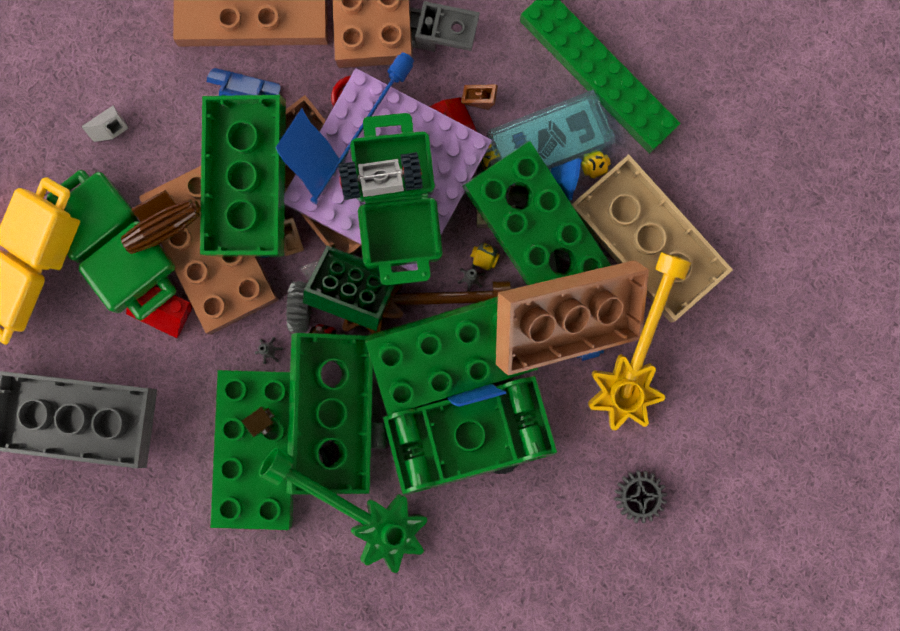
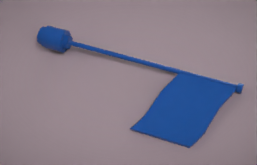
[276,52,414,205]
[447,349,604,407]

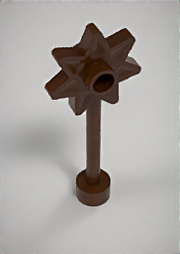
[342,281,511,334]

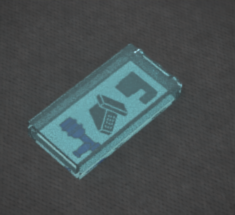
[487,90,615,186]

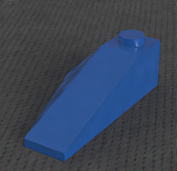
[550,159,581,200]

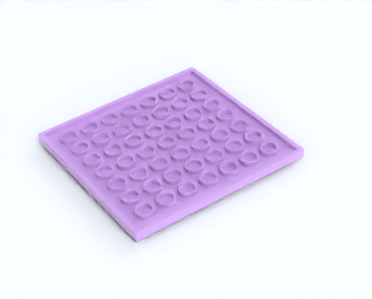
[284,68,492,271]

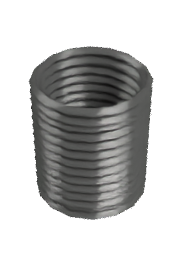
[371,422,387,449]

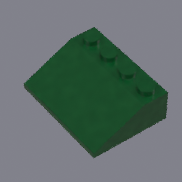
[303,246,396,331]

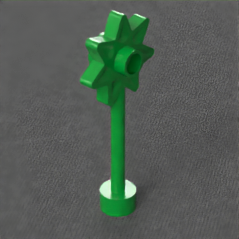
[259,448,427,573]

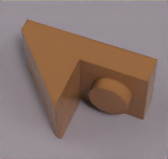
[284,216,304,256]

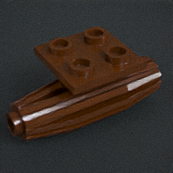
[121,190,201,254]

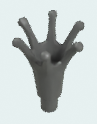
[458,264,485,291]
[255,337,283,364]

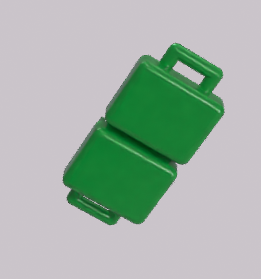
[350,113,443,285]
[47,170,176,320]

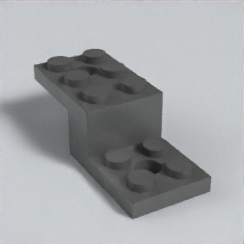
[410,1,480,52]

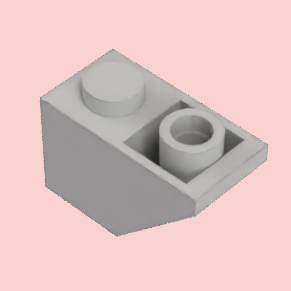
[82,106,128,142]

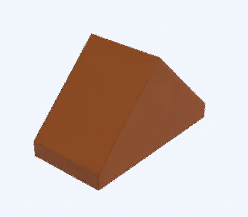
[461,84,498,110]

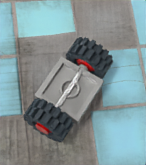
[338,152,422,200]

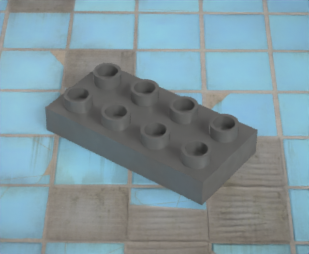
[0,371,157,469]

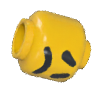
[581,151,611,178]

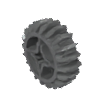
[286,281,311,333]
[614,470,667,523]

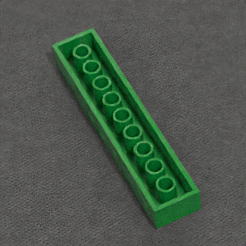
[520,0,681,154]

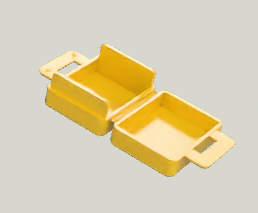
[0,177,80,345]

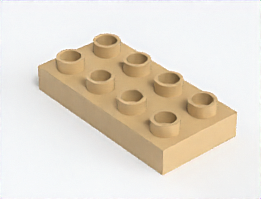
[572,155,733,323]

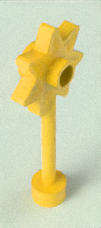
[588,252,691,431]

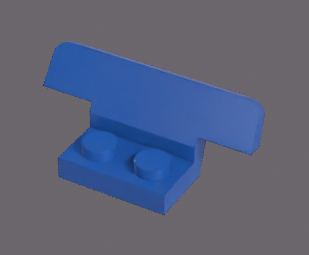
[206,68,281,96]

